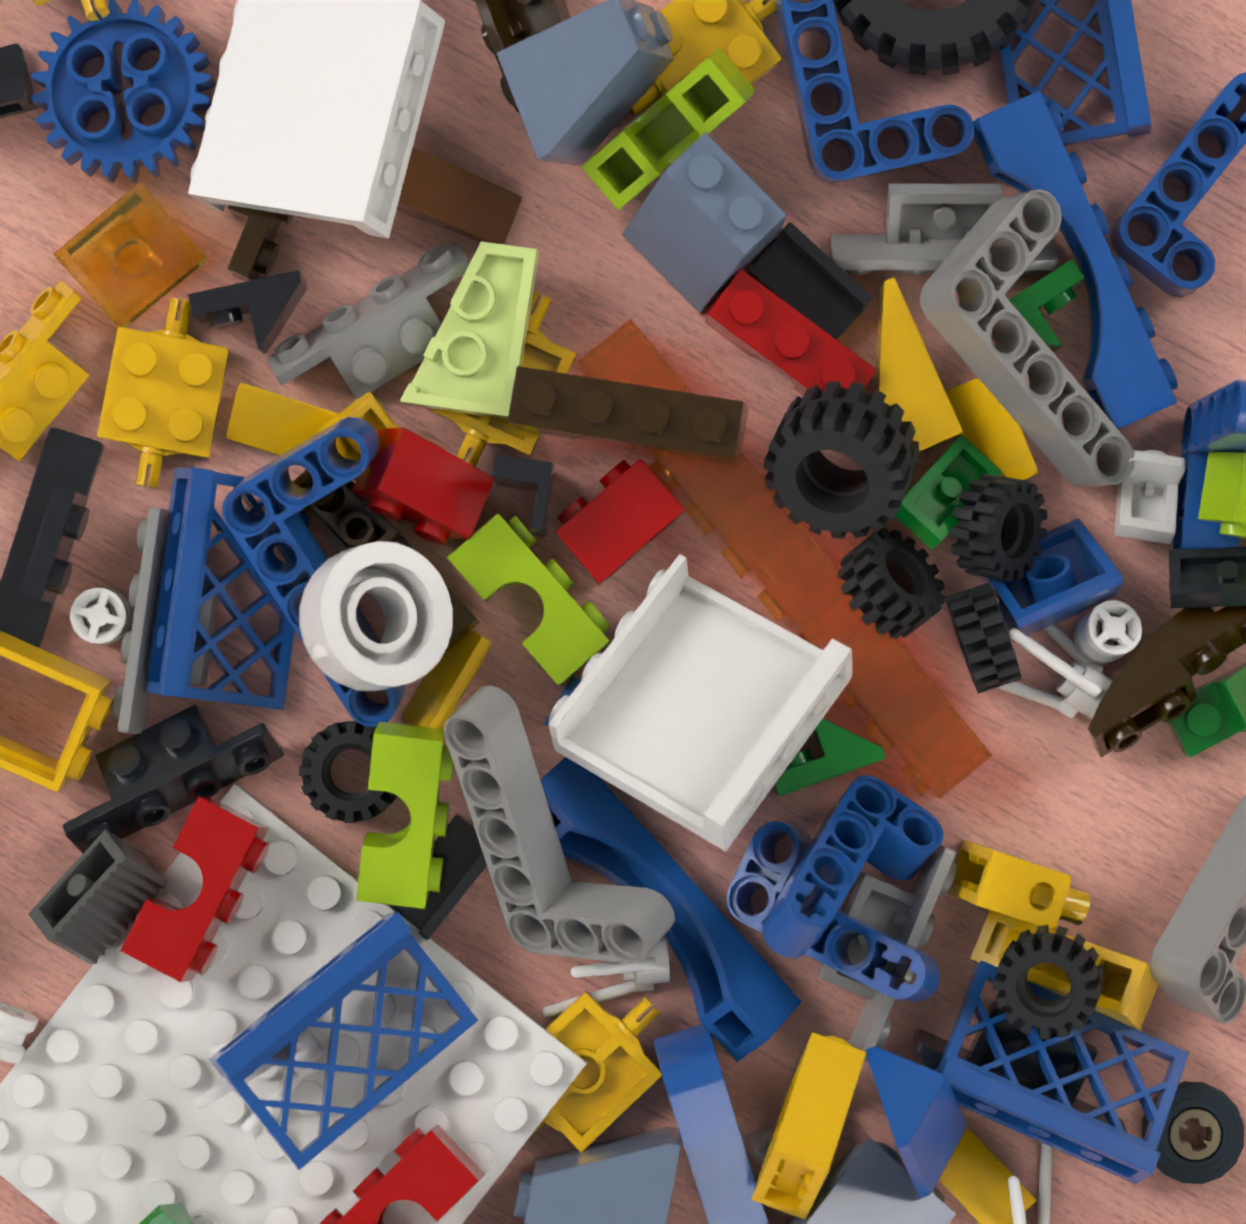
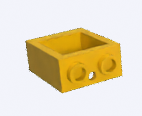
[0,631,114,793]
[751,1032,866,1220]

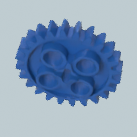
[31,0,215,183]

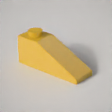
[874,277,963,454]
[970,910,1159,1031]

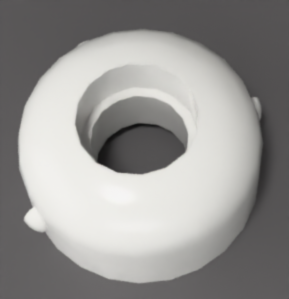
[299,541,453,691]

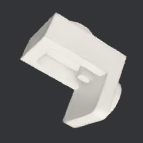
[1114,450,1186,544]

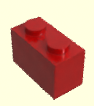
[352,427,494,545]
[555,458,685,586]

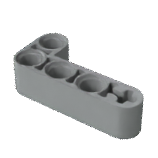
[1150,795,1246,1024]

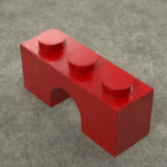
[705,269,877,396]
[120,796,270,982]
[319,1125,485,1224]

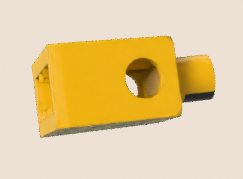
[947,839,1090,930]

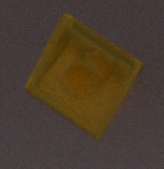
[53,181,207,328]

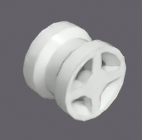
[70,588,134,645]
[1073,600,1142,665]
[0,1002,39,1064]

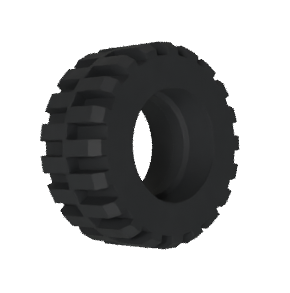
[834,0,1035,76]

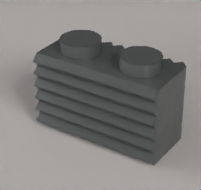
[28,829,167,964]

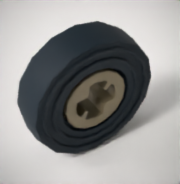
[1142,1081,1244,1184]

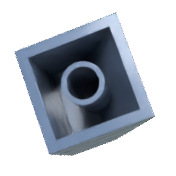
[497,0,674,166]
[622,132,787,314]
[514,1126,681,1224]
[785,1138,956,1224]

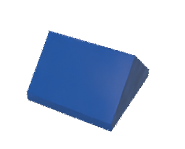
[983,518,1123,642]
[864,1046,967,1198]

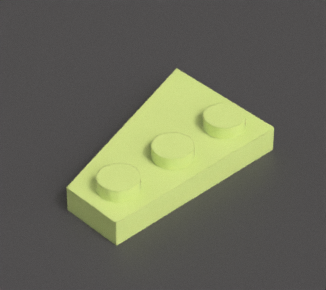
[400,242,539,419]

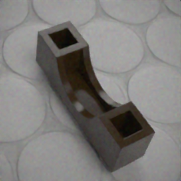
[507,366,749,466]

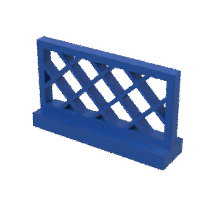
[1000,0,1151,146]
[144,467,310,710]
[208,912,478,1170]
[934,960,1189,1184]

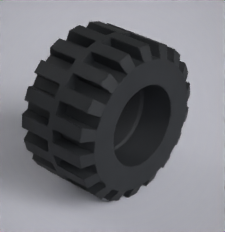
[764,381,919,539]

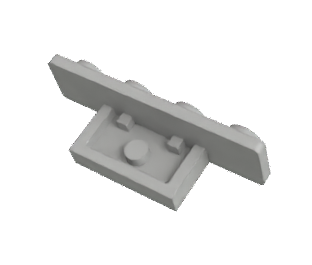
[830,183,1058,275]
[267,243,470,399]
[113,507,222,734]
[817,845,957,1062]

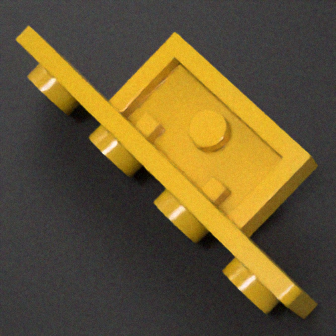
[0,281,90,461]

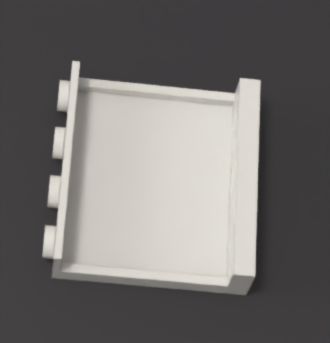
[188,0,446,238]
[549,554,853,851]

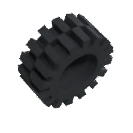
[950,474,1048,582]
[838,528,945,639]
[945,583,1022,694]
[299,721,397,823]
[993,925,1104,1039]

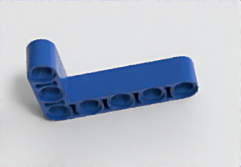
[775,0,975,183]
[1173,380,1246,550]
[222,417,406,727]

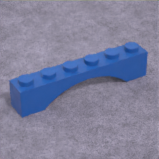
[974,90,1178,429]
[540,757,802,1062]

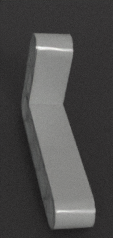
[920,189,1134,488]
[444,685,675,964]

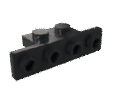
[0,427,104,648]
[62,704,284,854]
[913,1001,1127,1132]

